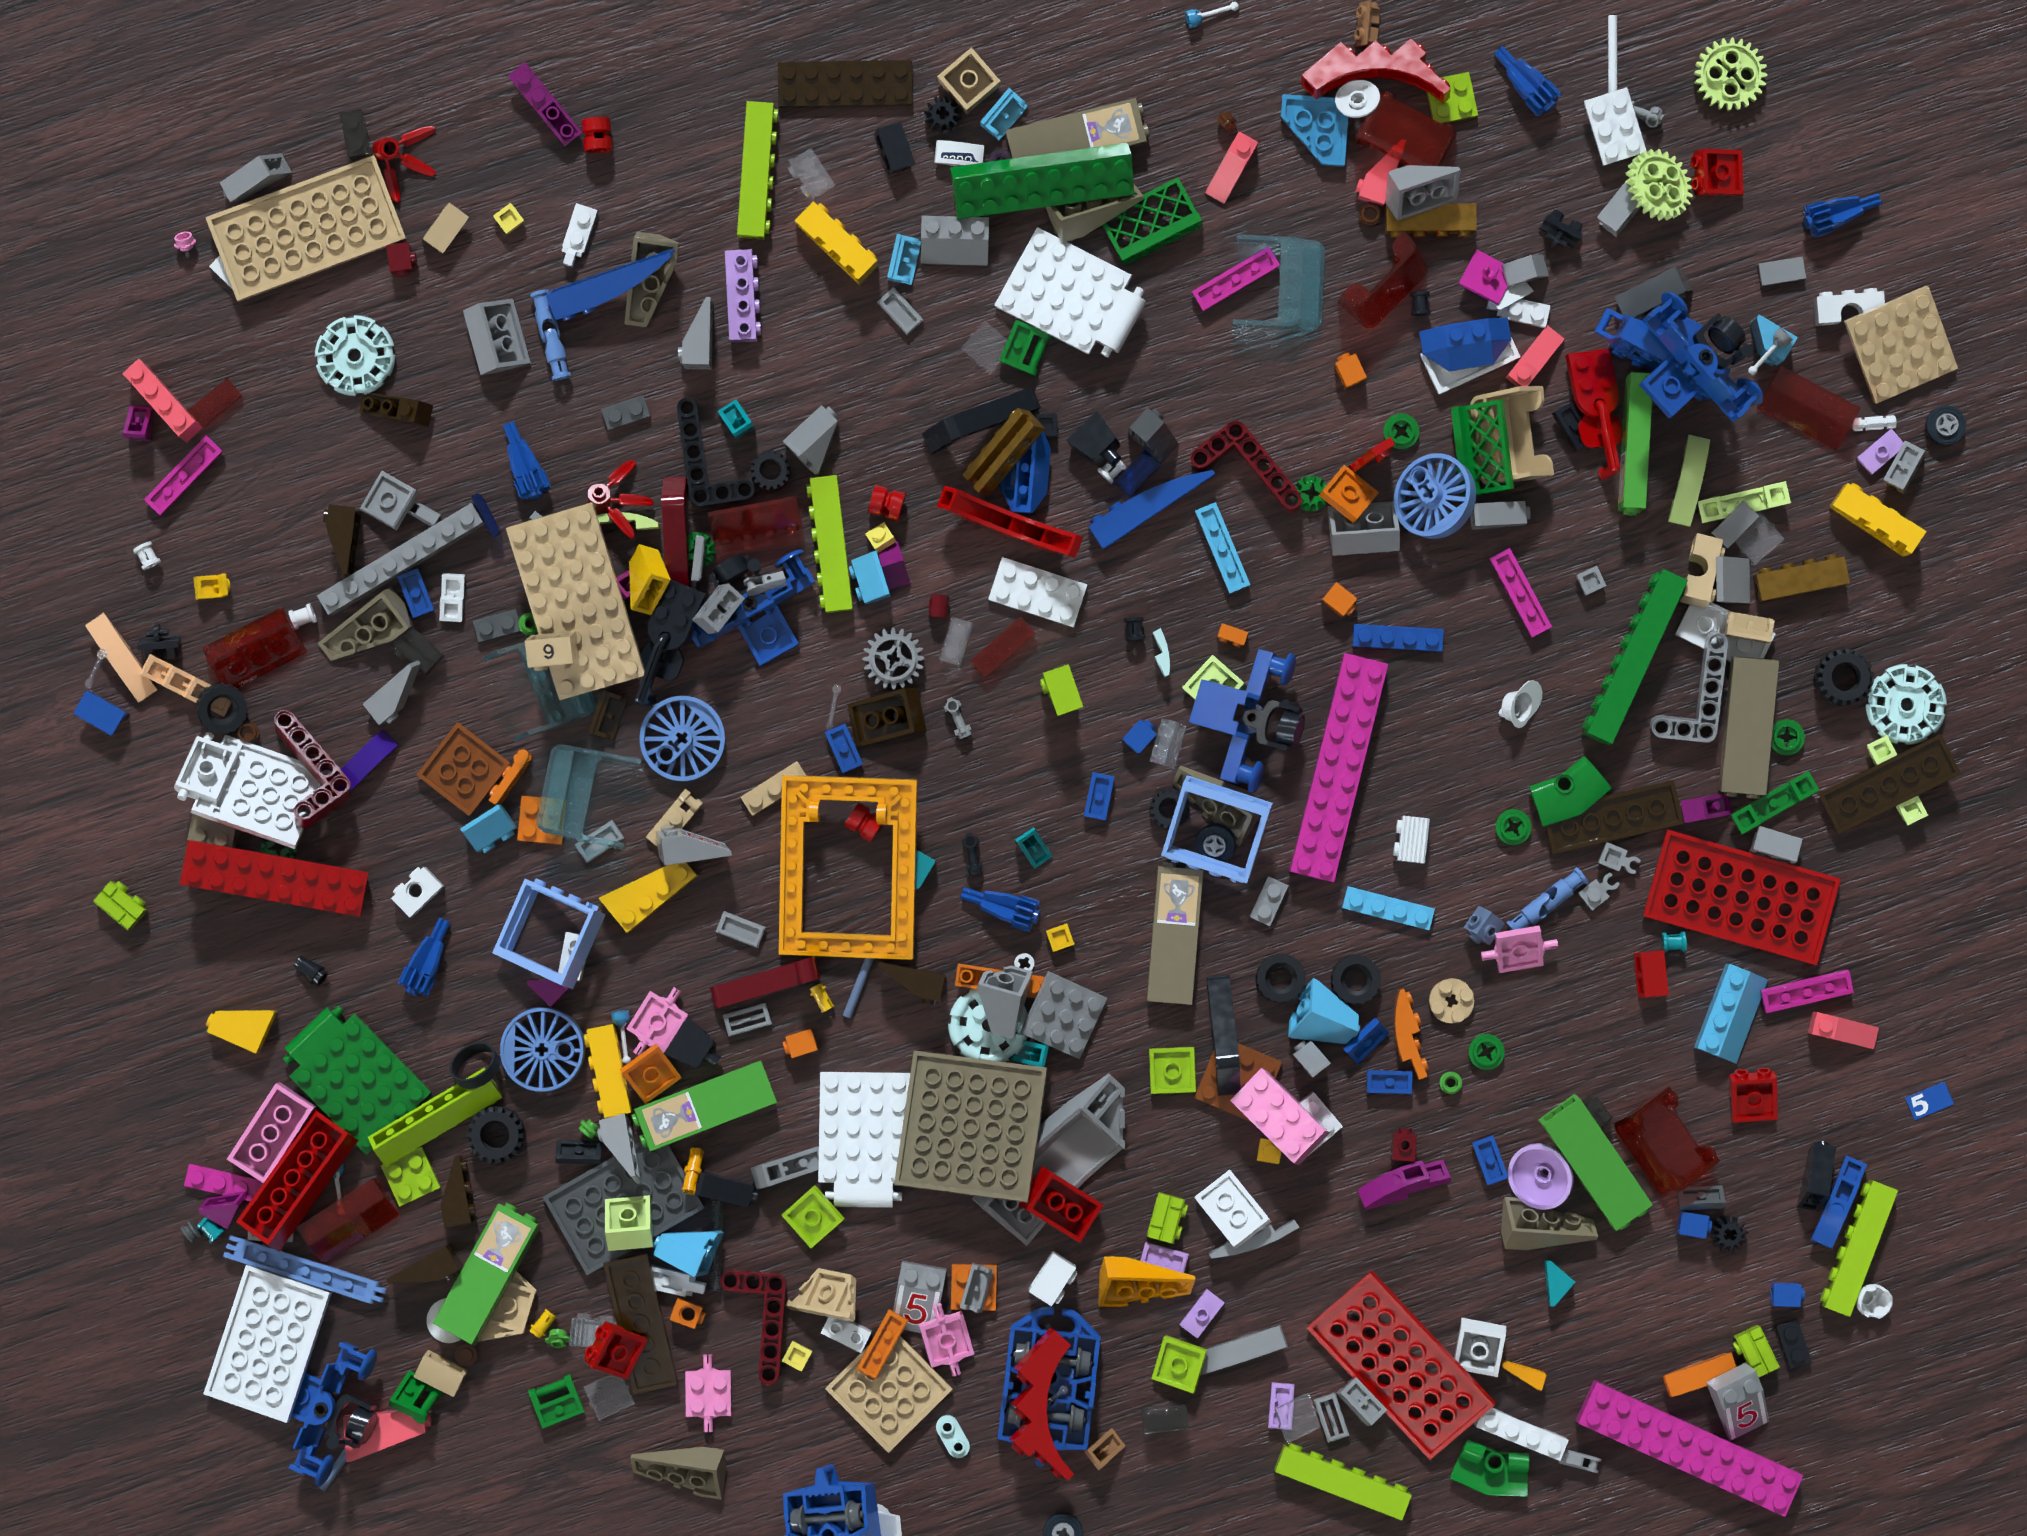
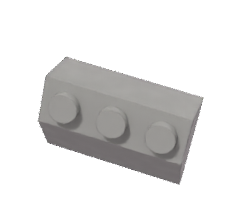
[921,216,989,266]
[463,299,531,375]
[1328,501,1400,556]

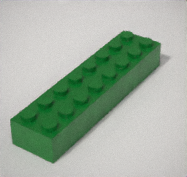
[950,143,1135,219]
[1581,569,1688,746]

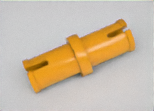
[682,1148,704,1195]

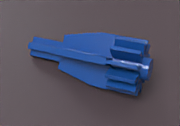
[1494,46,1561,116]
[1803,193,1882,238]
[503,421,551,500]
[960,887,1041,932]
[398,918,450,997]

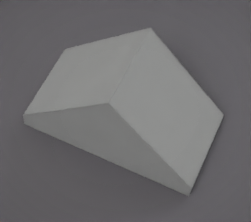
[1501,254,1549,287]

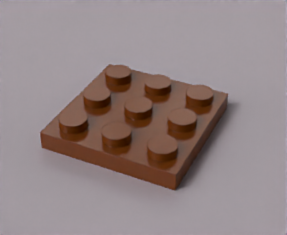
[416,722,511,816]
[1194,1043,1282,1122]

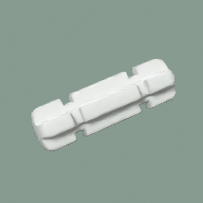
[1852,415,1897,431]

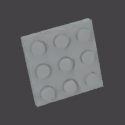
[1020,971,1107,1059]

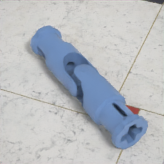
[529,289,572,381]
[1506,867,1589,930]

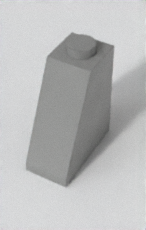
[220,153,292,202]
[1470,501,1530,530]

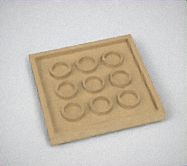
[1844,286,1958,404]
[825,1335,953,1453]

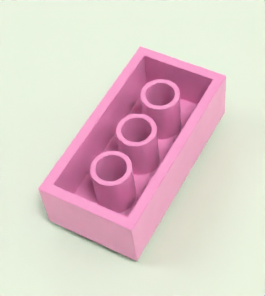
[1230,1068,1330,1165]
[227,1082,318,1183]

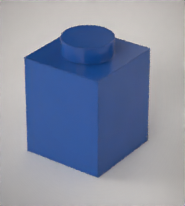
[1122,719,1157,755]
[1676,1211,1712,1239]
[1770,1282,1805,1307]

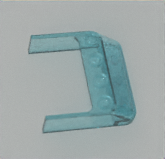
[1232,234,1325,331]
[483,642,596,742]
[537,744,643,850]

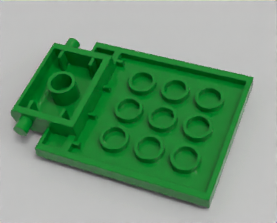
[283,1005,432,1155]

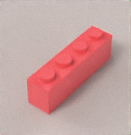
[122,359,203,443]

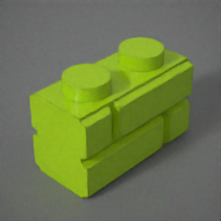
[93,881,148,931]
[1147,1192,1188,1244]
[1732,1325,1780,1378]

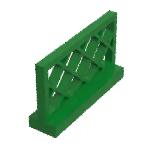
[1102,177,1203,267]
[1451,399,1514,497]

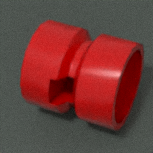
[582,117,613,153]
[868,485,906,521]
[844,801,882,843]

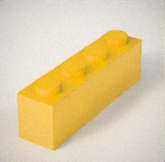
[584,1024,633,1118]

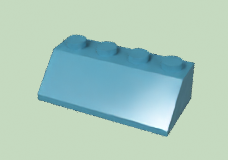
[1694,964,1768,1064]

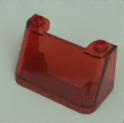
[1353,91,1457,166]
[1337,231,1428,329]
[1614,1087,1720,1197]

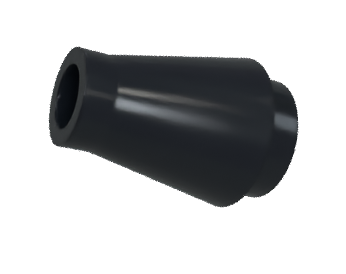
[294,956,328,987]

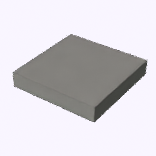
[360,471,419,530]
[1716,556,1750,604]

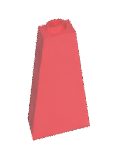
[343,1410,431,1462]

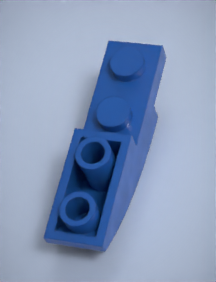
[1811,1155,1867,1249]

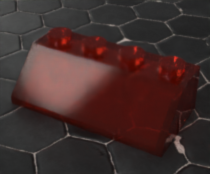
[1756,366,1861,450]
[708,496,803,545]
[203,606,307,688]
[297,1177,400,1264]

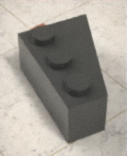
[1615,266,1693,320]
[1128,407,1179,464]

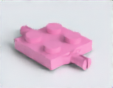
[1481,926,1558,973]
[626,987,689,1056]
[919,1303,974,1376]
[685,1354,731,1432]

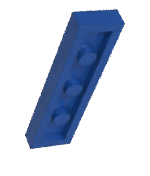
[1352,624,1444,652]

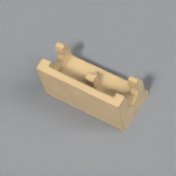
[422,203,469,253]
[1724,611,1774,644]
[414,1350,468,1397]

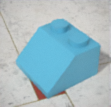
[1750,315,1798,366]
[849,551,891,605]
[460,804,517,853]

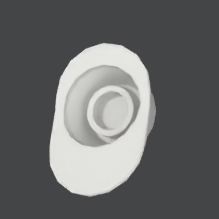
[1499,680,1542,728]

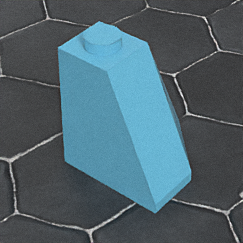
[1288,978,1360,1044]
[653,1231,724,1277]

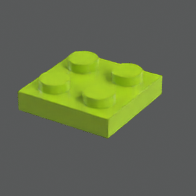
[1427,72,1478,126]
[1149,1047,1196,1094]
[381,1146,441,1207]
[782,1185,845,1248]
[1151,1335,1208,1394]

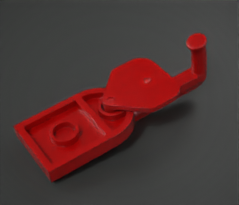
[1565,348,1623,480]

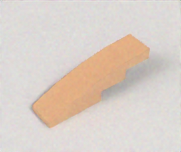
[85,613,157,703]
[140,654,231,717]

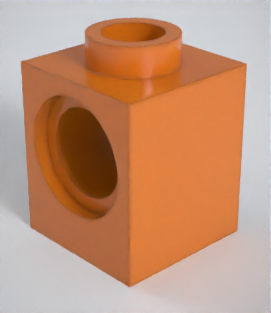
[1334,352,1367,389]
[1321,582,1357,617]
[783,1028,819,1058]
[669,1297,706,1329]

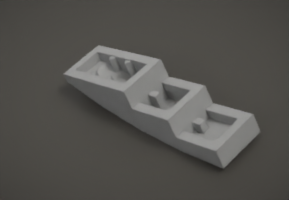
[1209,1219,1299,1258]
[1201,1325,1288,1375]

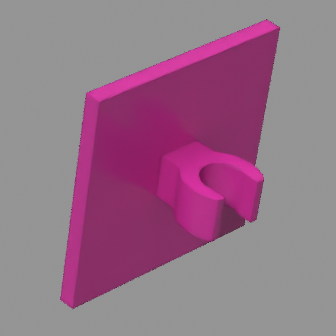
[1458,249,1507,305]

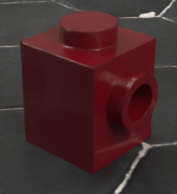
[386,242,417,277]
[1391,1128,1417,1162]

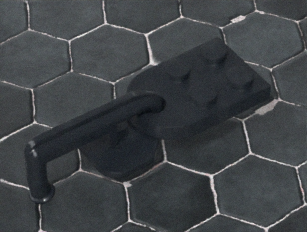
[635,579,707,707]

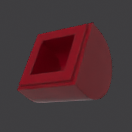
[928,594,949,618]

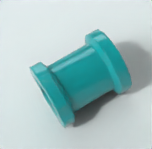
[1661,932,1687,953]
[195,1217,226,1244]

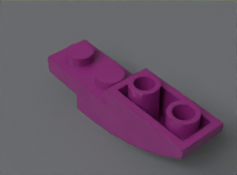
[508,62,582,146]
[1357,1160,1451,1210]

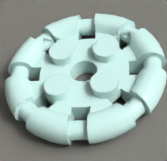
[315,315,396,396]
[1866,664,1947,745]
[948,988,1028,1062]

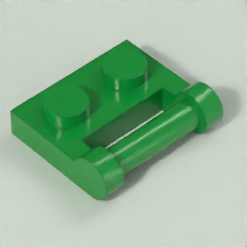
[999,320,1052,377]
[388,1370,444,1424]
[528,1374,585,1429]

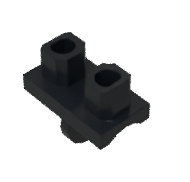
[1539,209,1583,249]
[137,623,181,661]

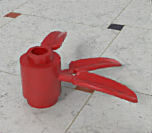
[372,126,436,203]
[588,460,654,539]

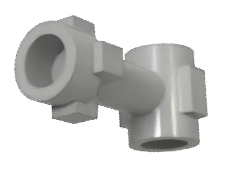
[1631,101,1664,128]
[944,697,972,740]

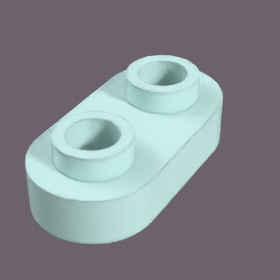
[936,1415,970,1458]

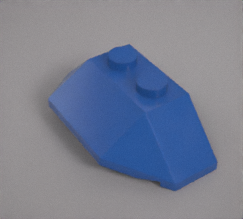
[1419,318,1511,372]
[1000,431,1051,513]

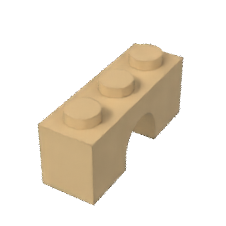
[1680,533,1725,609]

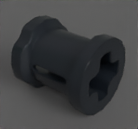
[1410,291,1431,316]
[1124,617,1145,641]

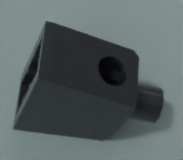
[1066,411,1121,467]
[664,1017,721,1068]

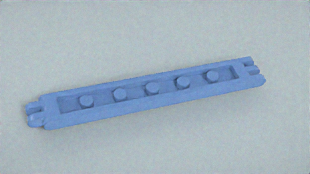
[223,1235,387,1304]

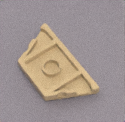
[785,1268,856,1322]
[478,1271,537,1342]

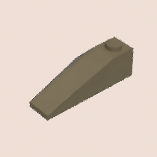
[1046,184,1144,243]
[624,231,679,327]
[318,587,411,661]
[1172,766,1260,846]
[1501,1197,1598,1250]
[630,1447,727,1500]

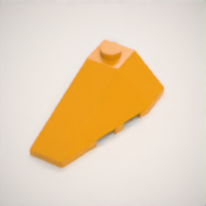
[1098,1256,1195,1307]

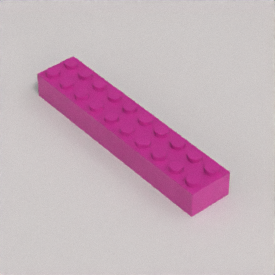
[1289,653,1388,883]
[1575,1380,1804,1517]

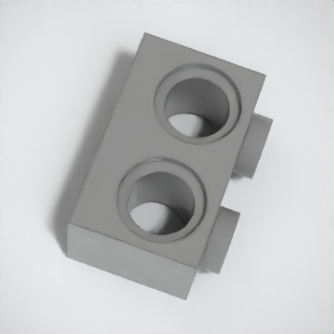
[692,583,745,634]

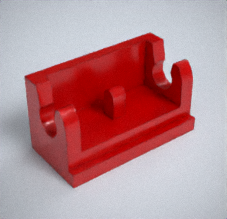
[1633,950,1669,998]

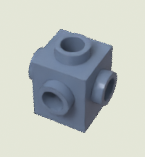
[1463,906,1505,945]

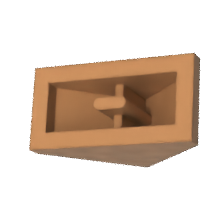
[1084,1428,1125,1470]

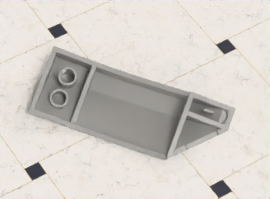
[972,1073,1125,1246]

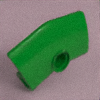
[1529,756,1611,827]
[1450,1438,1529,1497]

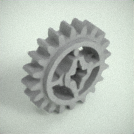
[862,627,925,690]

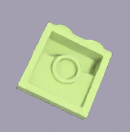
[1182,655,1247,700]

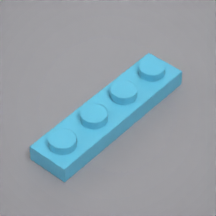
[1195,502,1250,594]
[1342,886,1435,930]

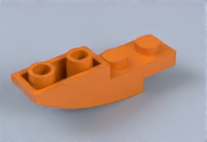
[955,964,1045,998]
[1394,989,1429,1080]

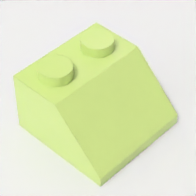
[605,1195,653,1251]

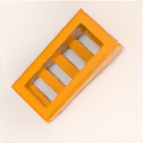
[1500,1359,1546,1391]

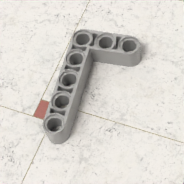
[1650,631,1728,742]

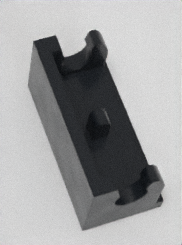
[874,122,915,176]

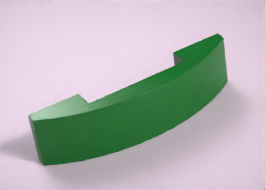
[1731,771,1819,835]

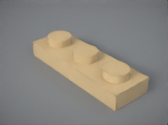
[740,761,807,816]

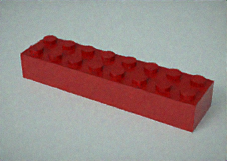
[179,839,368,917]

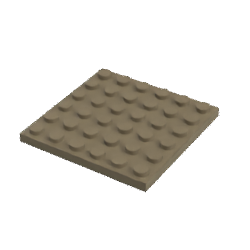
[894,1051,1048,1203]

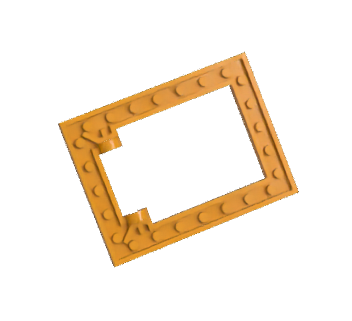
[779,775,918,960]

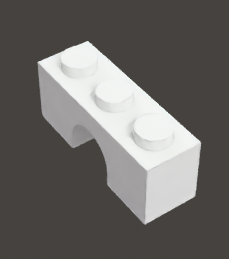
[1813,288,1885,326]

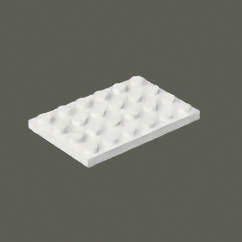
[204,1265,332,1423]

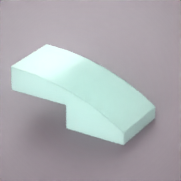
[1152,628,1170,678]

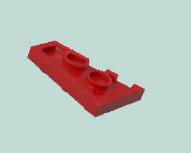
[1347,437,1395,473]

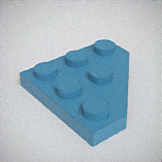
[1281,94,1348,167]

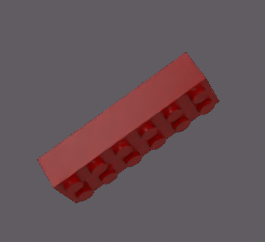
[236,1110,359,1252]

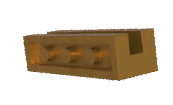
[1385,203,1477,238]
[963,408,1045,495]
[1753,554,1850,602]

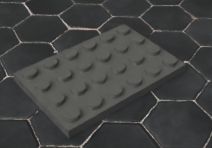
[543,1141,705,1275]

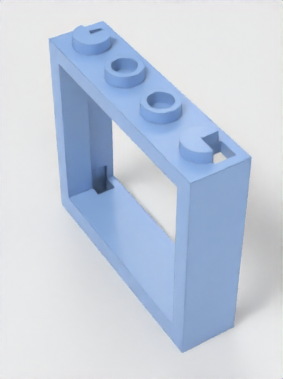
[1161,775,1273,883]
[492,878,606,989]

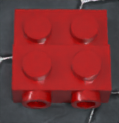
[1691,149,1744,197]
[1729,1068,1778,1123]
[584,1321,648,1380]

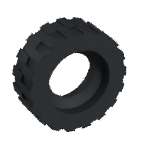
[196,682,248,734]
[1255,954,1306,1003]
[1331,955,1381,1005]

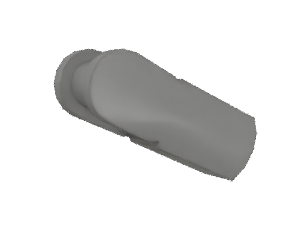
[407,500,441,527]
[743,571,786,596]
[1559,1449,1602,1473]

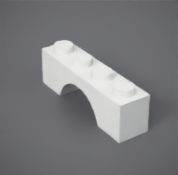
[1474,1408,1569,1461]

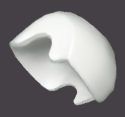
[1856,1284,1893,1319]

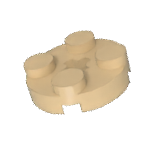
[1429,978,1474,1023]

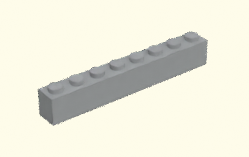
[317,503,485,616]

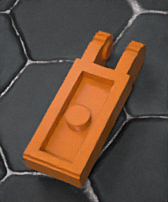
[489,749,532,805]

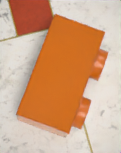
[1217,623,1248,648]

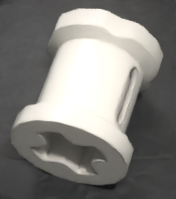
[1097,460,1127,484]
[133,541,161,570]
[288,603,317,630]
[1014,953,1034,971]

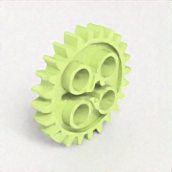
[1694,37,1768,111]
[1625,149,1693,221]

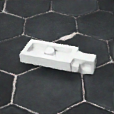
[562,203,598,267]
[1486,299,1550,328]
[651,1265,707,1297]

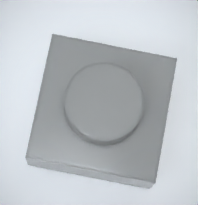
[1576,566,1606,596]

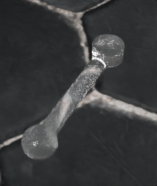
[84,649,107,688]
[825,684,841,731]
[1047,1386,1068,1406]

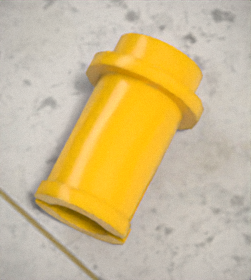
[810,983,834,1013]
[529,1309,557,1339]

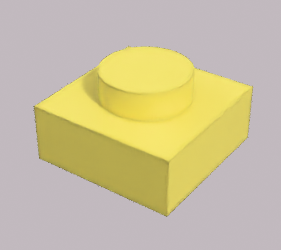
[493,203,525,235]
[865,522,896,553]
[782,1341,812,1372]

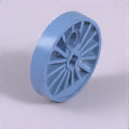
[1394,453,1476,539]
[640,696,725,781]
[500,1007,586,1092]

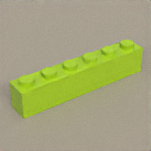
[737,101,778,240]
[806,475,853,613]
[368,1067,502,1167]
[1820,1179,1898,1317]
[1274,1443,1412,1520]

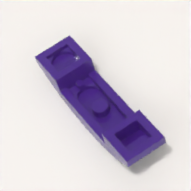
[335,729,399,792]

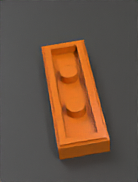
[856,1309,909,1380]

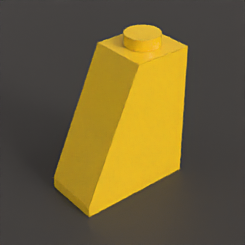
[629,544,671,615]
[206,1010,277,1054]

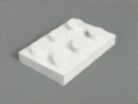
[1583,87,1647,166]
[1194,1170,1271,1250]

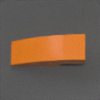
[1662,1353,1736,1397]

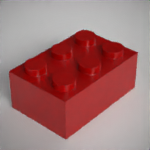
[1018,1166,1104,1243]

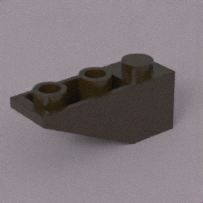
[359,393,433,427]
[440,1155,476,1228]

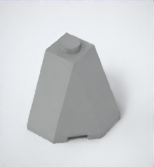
[783,405,838,477]
[977,966,1033,1039]

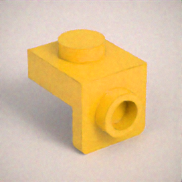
[193,573,230,600]

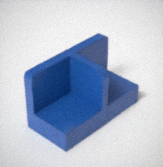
[74,690,129,735]

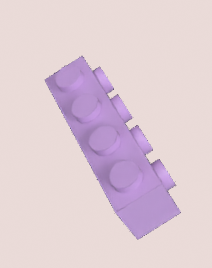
[725,249,761,343]

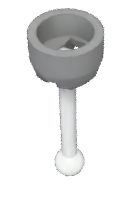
[1748,328,1793,375]

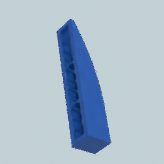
[546,248,675,321]
[1088,470,1215,550]

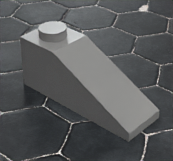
[363,660,421,725]
[1292,1040,1331,1077]
[597,1113,642,1184]
[750,1146,819,1189]

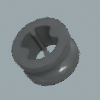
[180,1220,202,1243]

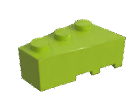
[1040,664,1083,716]

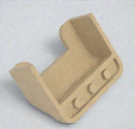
[1470,386,1554,485]

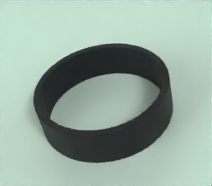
[450,1042,500,1089]

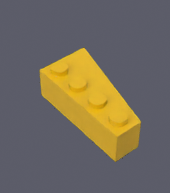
[795,201,878,285]
[1829,483,1927,557]
[599,862,698,933]

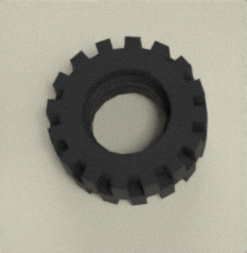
[750,450,791,491]
[1149,789,1190,829]

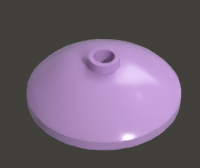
[1508,1143,1573,1210]

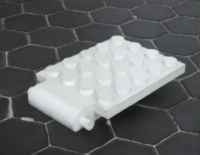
[994,227,1146,358]
[174,732,328,849]
[818,1072,910,1208]

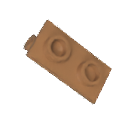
[1354,0,1380,48]

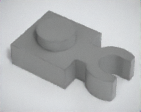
[1598,842,1641,874]
[1578,873,1620,911]

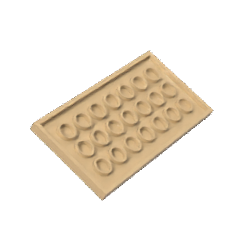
[205,155,407,302]
[506,502,645,700]

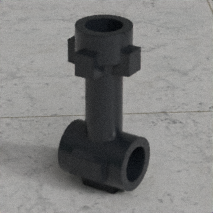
[962,833,983,876]

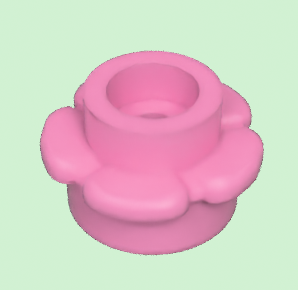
[174,232,196,251]

